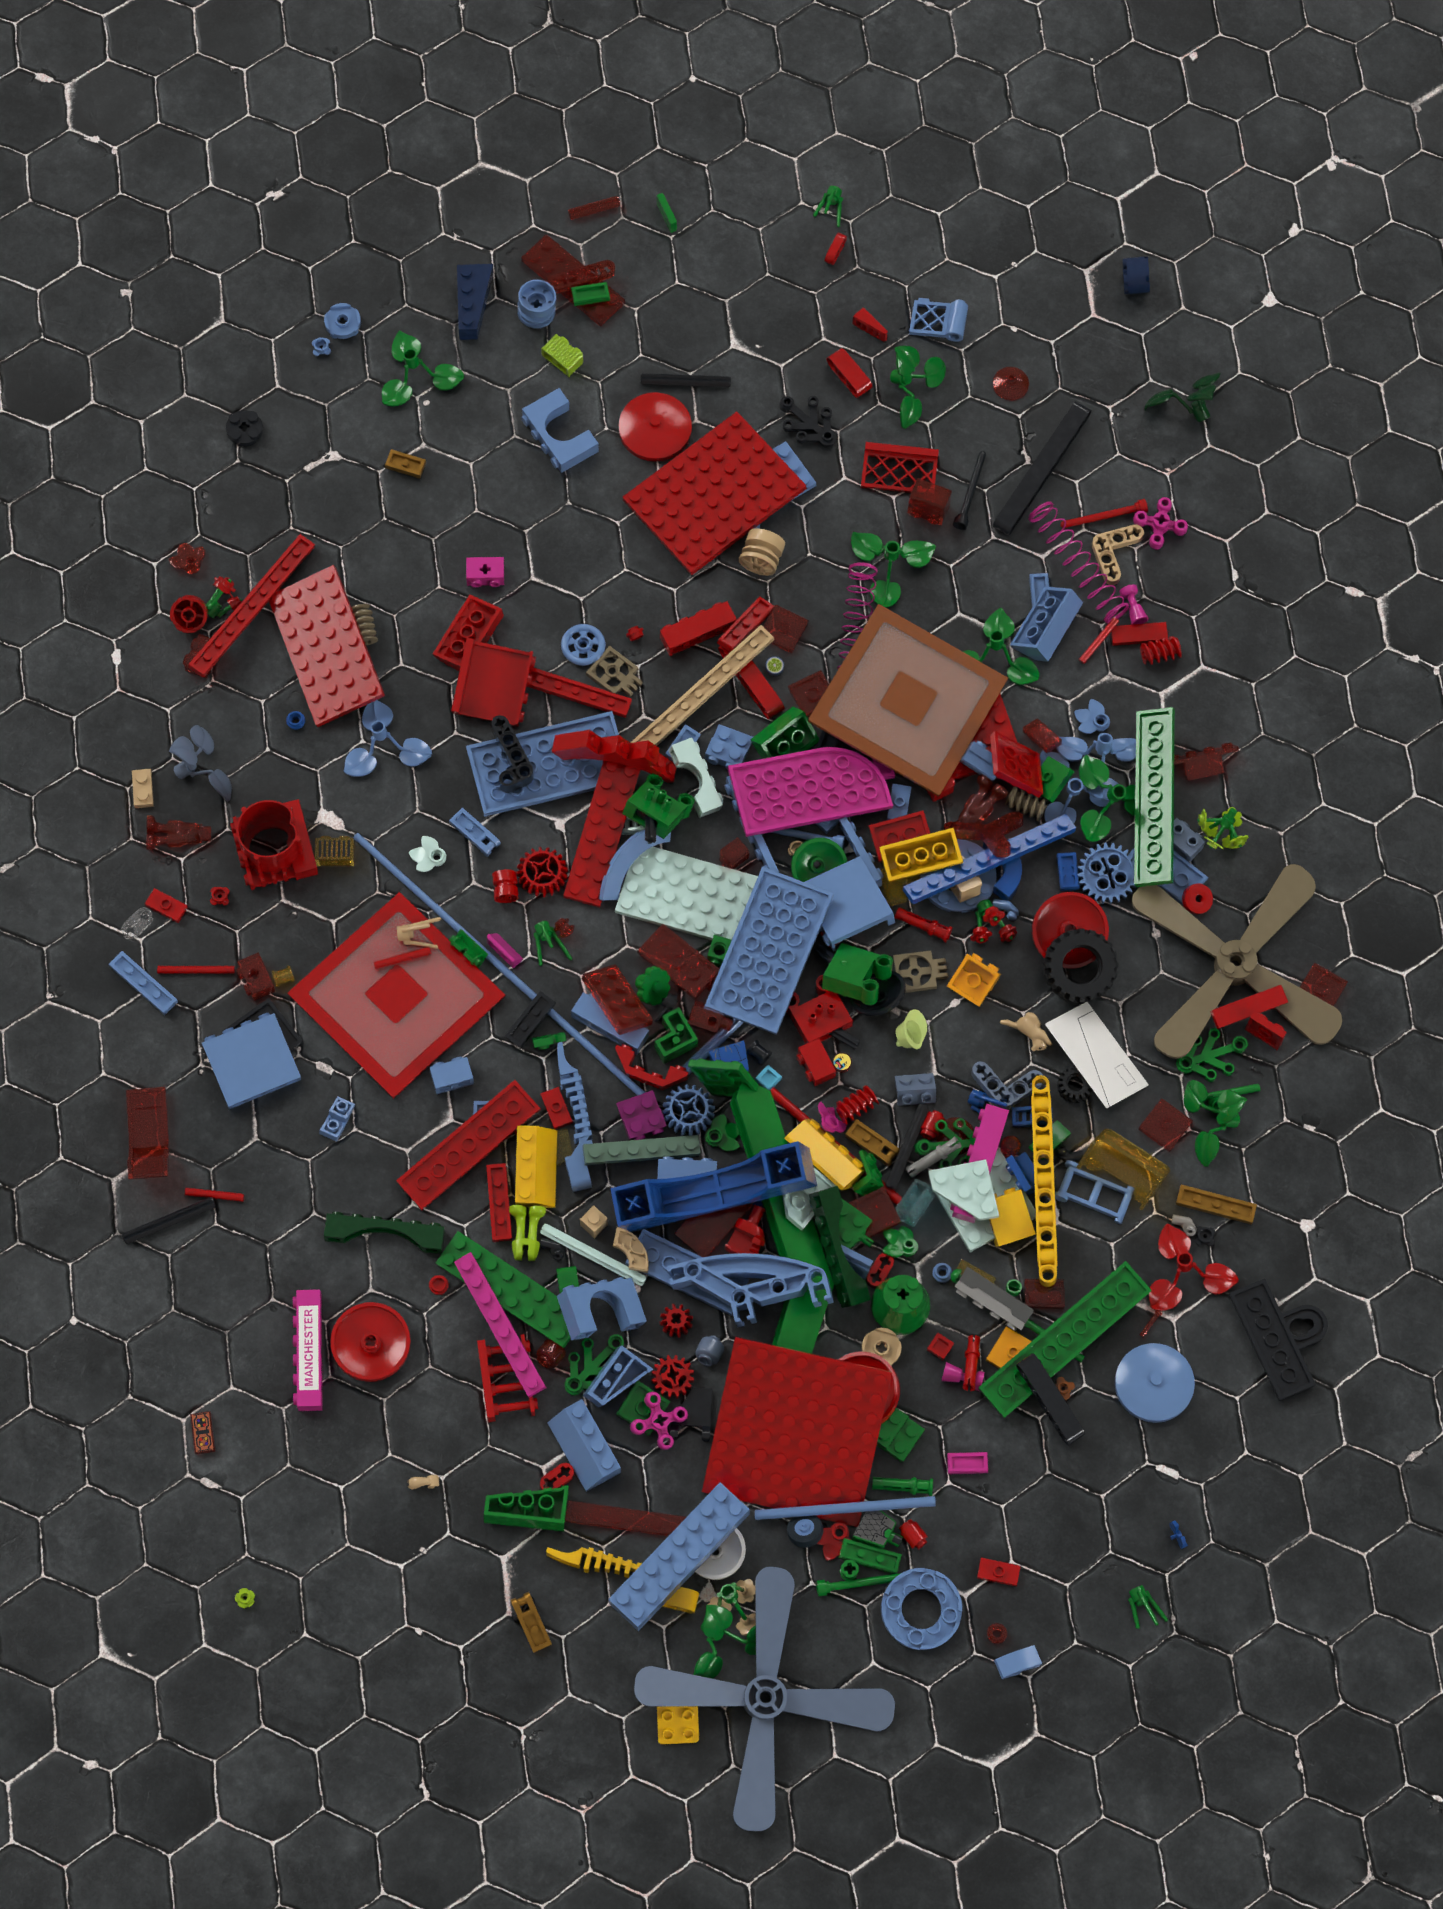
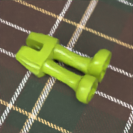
[509,1205,546,1261]

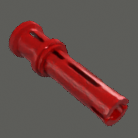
[894,907,953,943]

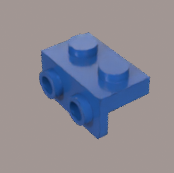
[1006,1152,1035,1195]

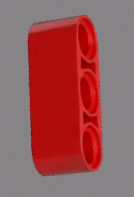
[826,348,873,398]

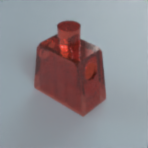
[688,1000,733,1033]

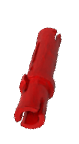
[963,1335,981,1391]

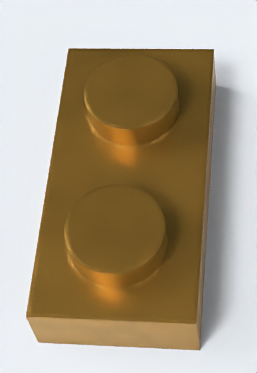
[385,449,426,478]

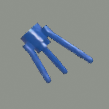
[968,1089,1008,1130]

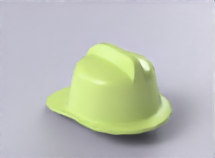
[896,1009,927,1049]

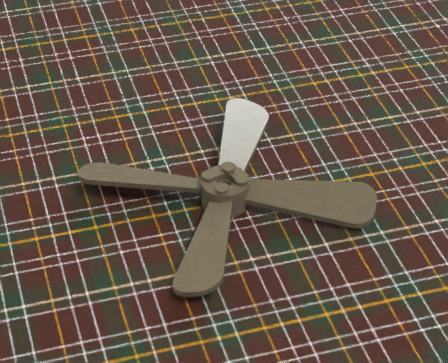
[1132,864,1342,1058]

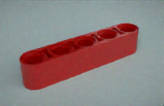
[718,646,785,719]

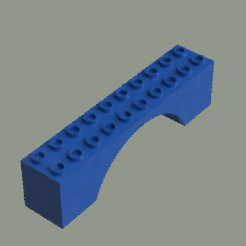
[610,1141,817,1232]

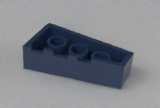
[457,264,494,340]

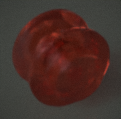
[554,918,575,938]
[1000,1135,1021,1157]

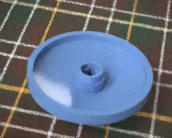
[1115,1343,1195,1423]

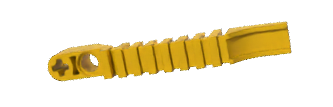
[546,1547,700,1613]

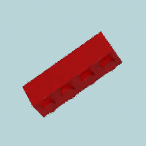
[660,601,737,656]

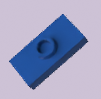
[1056,852,1080,891]

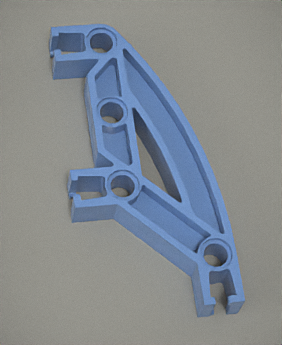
[666,1253,834,1327]

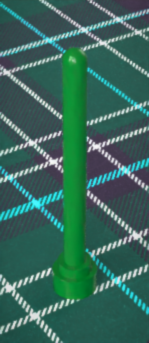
[816,1573,901,1597]

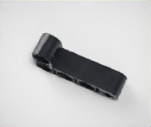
[491,715,534,793]

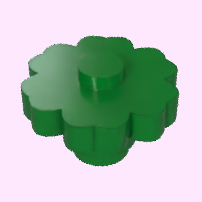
[635,966,670,1006]

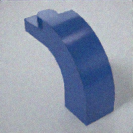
[982,835,1022,901]

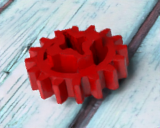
[651,1355,694,1399]

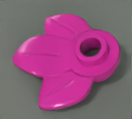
[818,1102,847,1133]

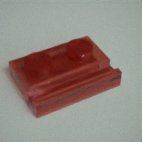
[1024,1279,1065,1309]

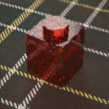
[719,837,750,869]

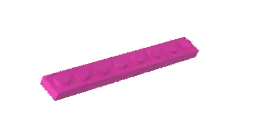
[454,1252,547,1398]

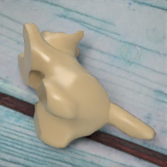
[1000,1012,1053,1052]

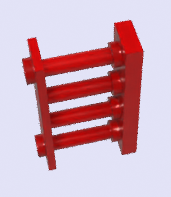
[477,1334,538,1422]

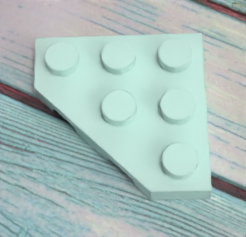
[928,1159,999,1221]
[783,1168,836,1230]

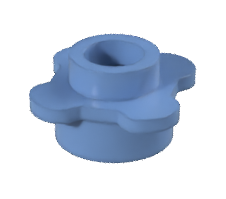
[312,338,331,356]

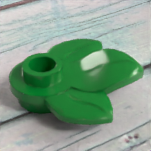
[705,1114,740,1151]
[882,1226,918,1258]

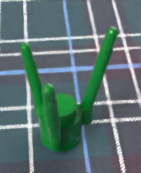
[813,186,843,227]
[533,921,572,966]
[1128,1585,1168,1629]

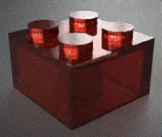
[907,478,952,525]

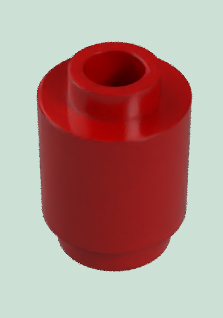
[920,1110,946,1141]
[899,1519,928,1550]

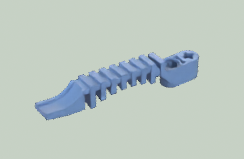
[557,1042,593,1192]

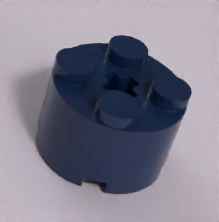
[1122,256,1150,294]

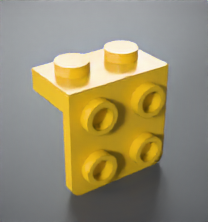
[657,1707,699,1744]

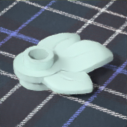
[409,836,446,872]

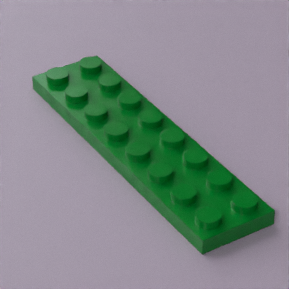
[436,1231,571,1349]

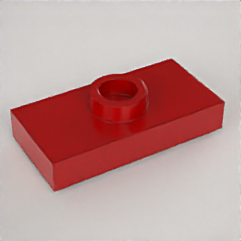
[145,888,188,923]
[540,1087,572,1130]
[977,1558,1020,1586]

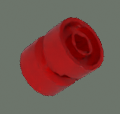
[492,869,519,903]

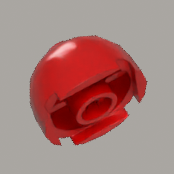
[170,595,208,633]

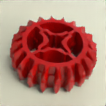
[517,847,568,898]

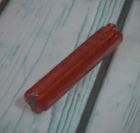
[568,196,620,219]

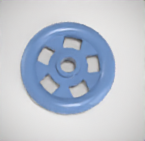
[561,624,606,666]

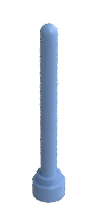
[771,829,845,849]

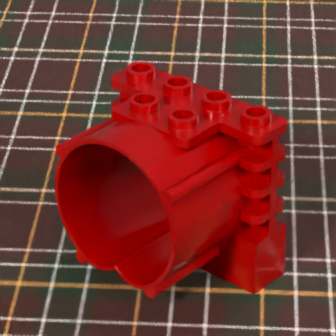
[230,799,318,890]

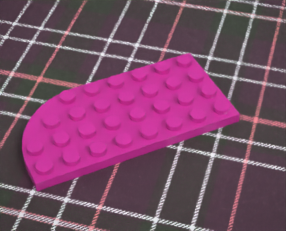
[728,747,893,837]

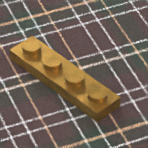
[1176,1184,1257,1225]

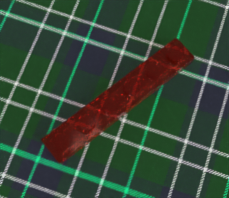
[565,1501,686,1536]

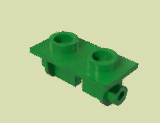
[449,929,488,968]

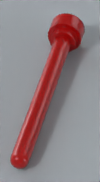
[1061,499,1148,528]

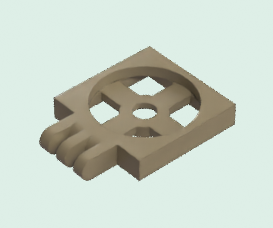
[586,646,643,697]
[893,951,949,993]

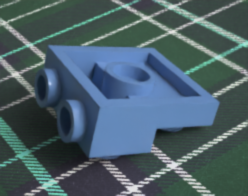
[705,724,753,770]

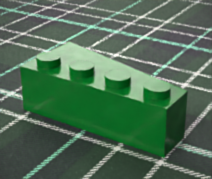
[484,1485,569,1531]

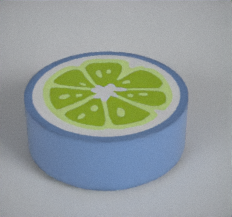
[765,656,784,676]

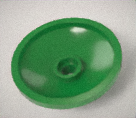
[791,838,847,882]

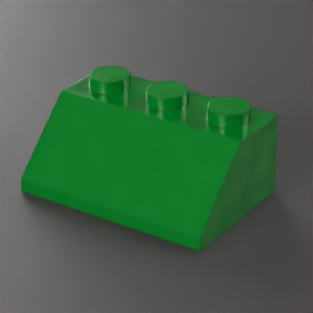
[750,706,819,759]

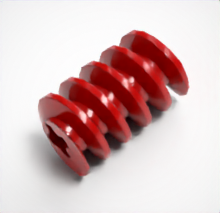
[1140,636,1182,665]
[836,1085,879,1125]

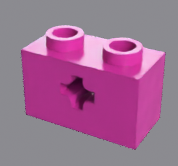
[466,557,504,587]

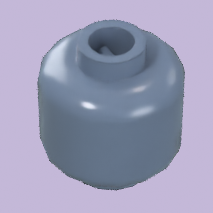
[695,1336,724,1366]

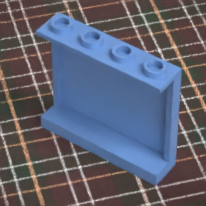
[805,856,895,952]
[202,1013,301,1109]

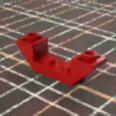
[615,1044,689,1090]

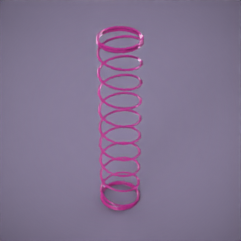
[1028,502,1129,623]
[837,562,878,670]

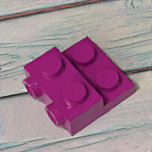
[616,1090,667,1140]

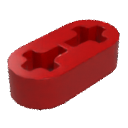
[824,233,847,265]
[866,1253,894,1289]
[540,1463,574,1490]

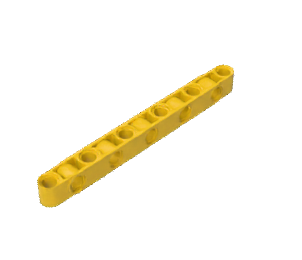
[1031,1075,1057,1287]

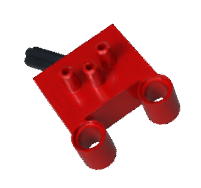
[786,975,860,1049]

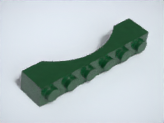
[809,1186,871,1308]
[324,1212,445,1254]

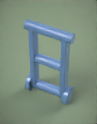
[1055,1160,1135,1224]

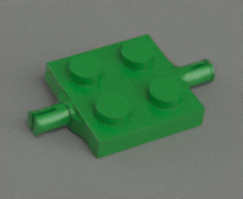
[817,1198,874,1250]

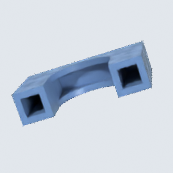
[521,388,599,473]
[557,1277,647,1340]

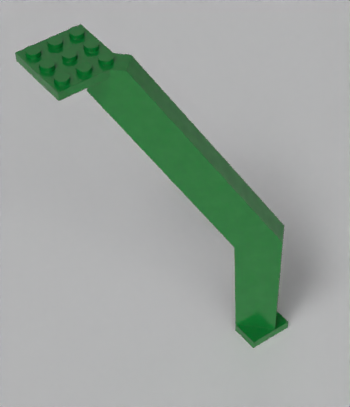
[688,1058,834,1354]

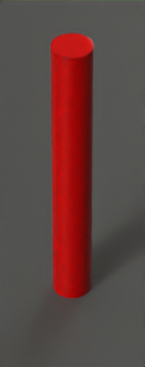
[1079,617,1119,664]
[374,947,431,969]
[185,1188,244,1202]

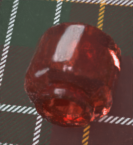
[536,1339,566,1368]

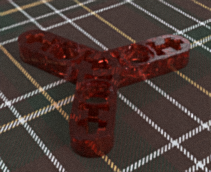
[944,812,1023,858]

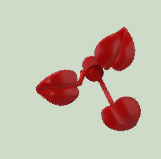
[1149,1223,1239,1311]

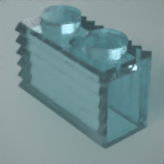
[895,1179,935,1227]

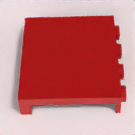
[451,638,536,727]

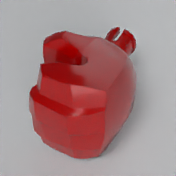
[724,1205,765,1254]

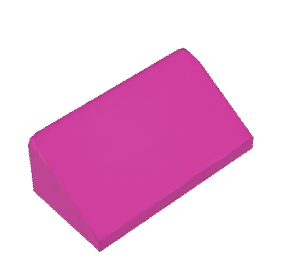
[487,933,523,968]

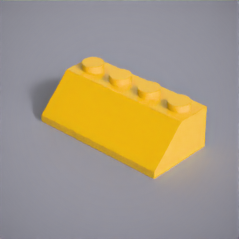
[879,828,963,883]
[784,1119,866,1190]
[515,1126,557,1208]

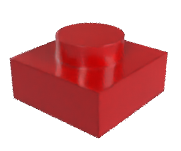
[927,1333,954,1361]

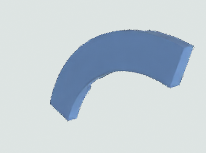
[599,829,671,901]

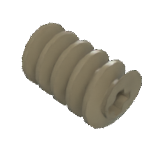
[351,604,378,645]
[1005,787,1048,822]

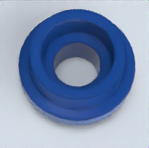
[286,711,305,730]

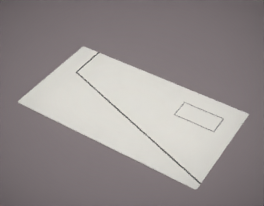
[1045,1002,1149,1108]

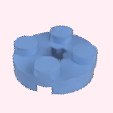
[324,303,361,339]

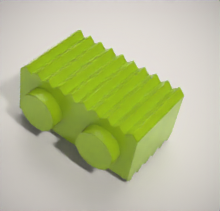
[541,334,583,377]

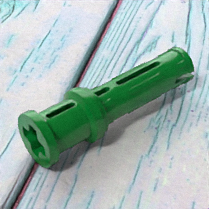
[872,1477,933,1496]

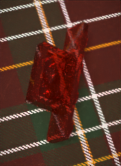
[1174,743,1239,781]

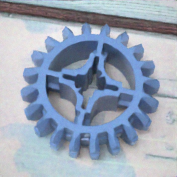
[662,1084,715,1136]

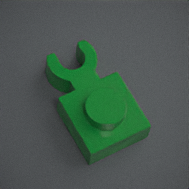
[532,1032,567,1050]

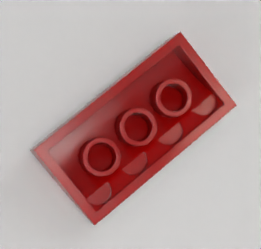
[433,595,504,672]

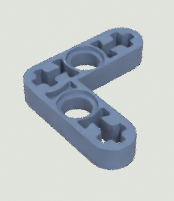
[971,1062,1043,1110]

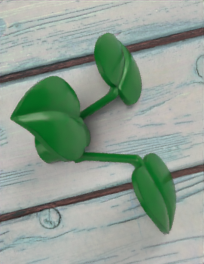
[382,330,464,406]
[890,346,946,428]
[851,532,936,608]
[963,608,1039,685]
[1079,755,1135,842]
[1183,1080,1247,1167]
[693,1605,756,1679]

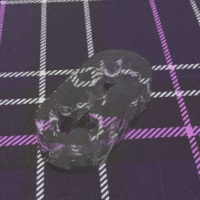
[121,907,153,940]

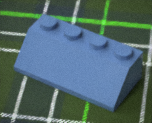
[1010,587,1083,662]
[547,1399,621,1492]

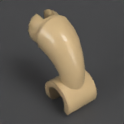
[407,1475,439,1489]

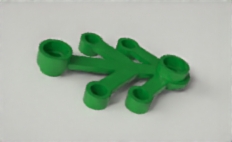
[1176,1028,1248,1082]
[915,1118,976,1168]
[565,1334,624,1395]

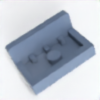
[895,1073,936,1106]

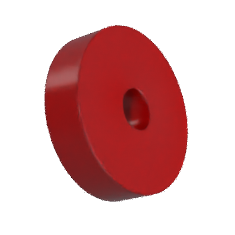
[1182,883,1213,914]

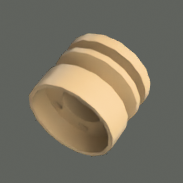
[739,528,785,576]

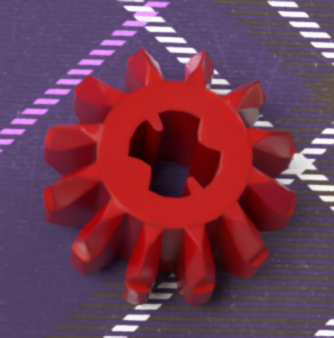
[660,1304,693,1338]

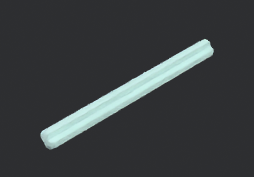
[540,1224,647,1286]

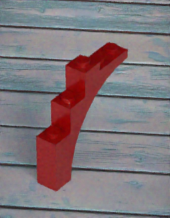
[552,730,676,783]

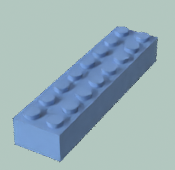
[608,1482,750,1631]

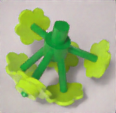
[1197,807,1249,850]

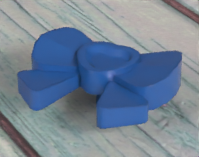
[1170,1520,1188,1549]

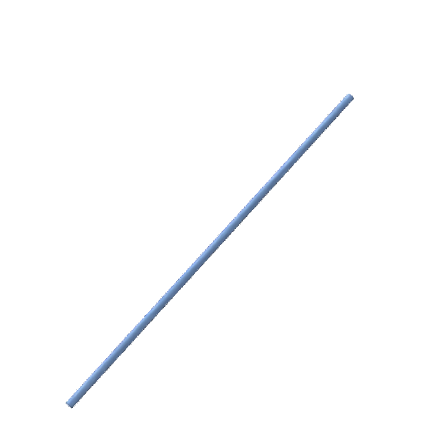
[353,833,645,1096]

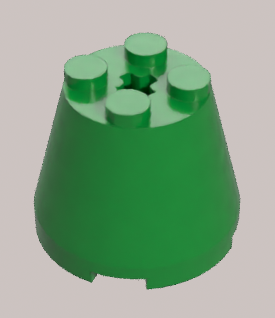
[871,1275,930,1335]

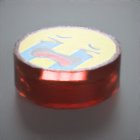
[832,1053,852,1073]

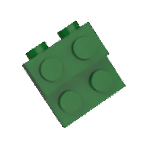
[876,1408,925,1463]

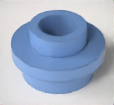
[932,1263,952,1283]

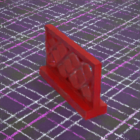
[861,442,939,495]

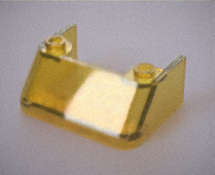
[1076,1129,1170,1210]

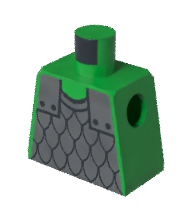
[852,1511,903,1549]

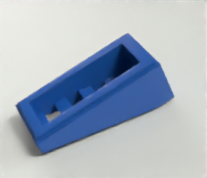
[1012,1106,1053,1127]

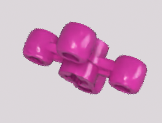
[1133,497,1188,550]
[630,1391,688,1450]

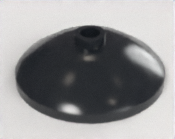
[850,971,906,1016]

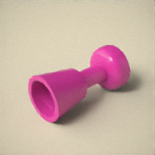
[1119,584,1149,625]
[941,1362,985,1391]

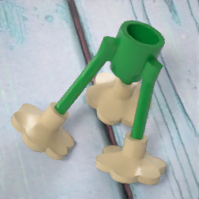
[707,1579,756,1636]

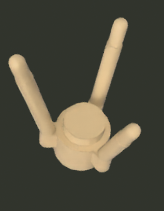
[397,917,441,949]

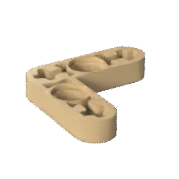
[1092,525,1144,585]

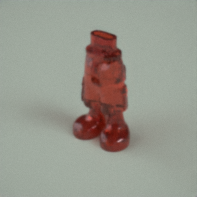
[954,774,1009,839]
[146,815,211,850]

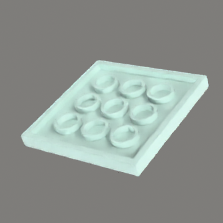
[935,1149,1036,1252]

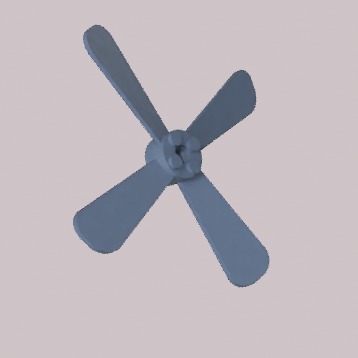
[634,1567,895,1832]

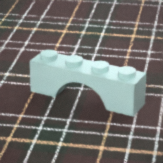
[669,737,723,818]

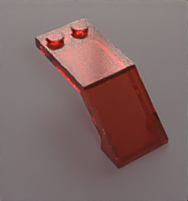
[126,1087,169,1180]

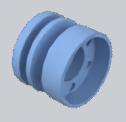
[517,280,556,328]

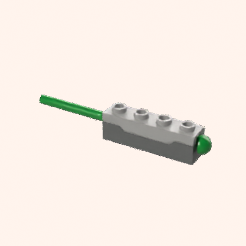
[950,1266,1085,1363]

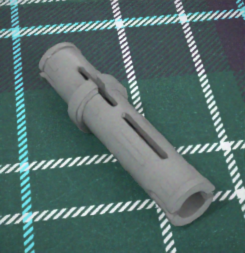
[906,1137,962,1178]

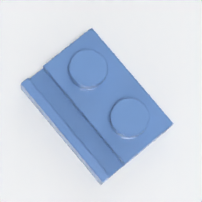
[841,1245,873,1280]

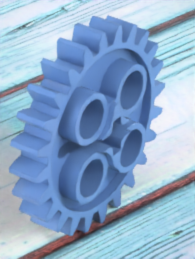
[1077,843,1136,904]

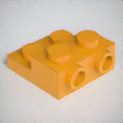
[947,953,1001,1007]

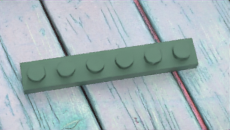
[582,1135,701,1165]

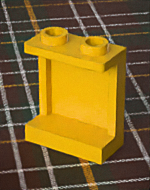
[989,1187,1036,1247]

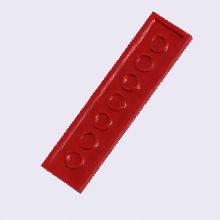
[563,761,641,908]
[396,1080,541,1211]

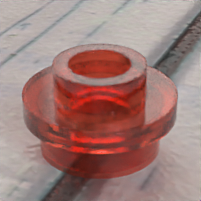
[987,1623,1007,1644]

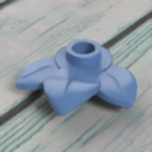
[1074,699,1110,734]

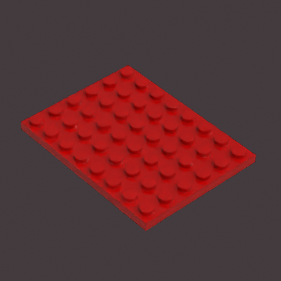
[622,411,807,576]

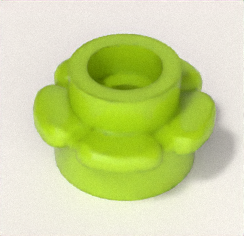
[235,1588,255,1608]

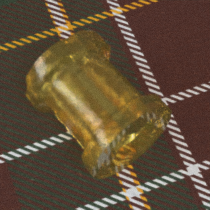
[271,965,295,987]

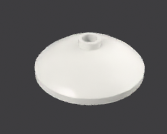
[695,1528,746,1580]

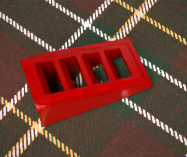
[852,308,888,342]

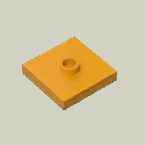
[986,1326,1032,1369]

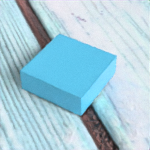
[755,1065,782,1090]

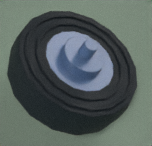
[787,1515,823,1548]

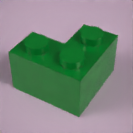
[655,1007,698,1064]

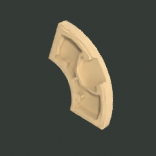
[613,1227,649,1273]

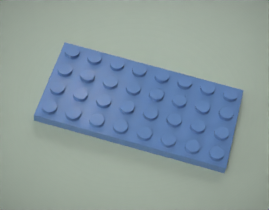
[466,711,619,817]
[705,867,834,1035]

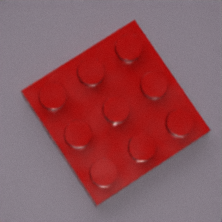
[990,731,1043,798]

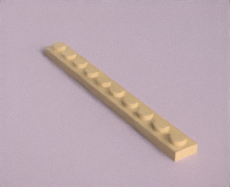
[630,625,774,746]

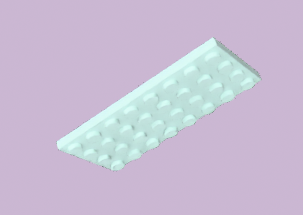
[615,847,758,940]

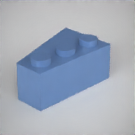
[583,1345,653,1407]

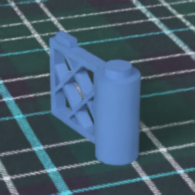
[909,298,968,342]

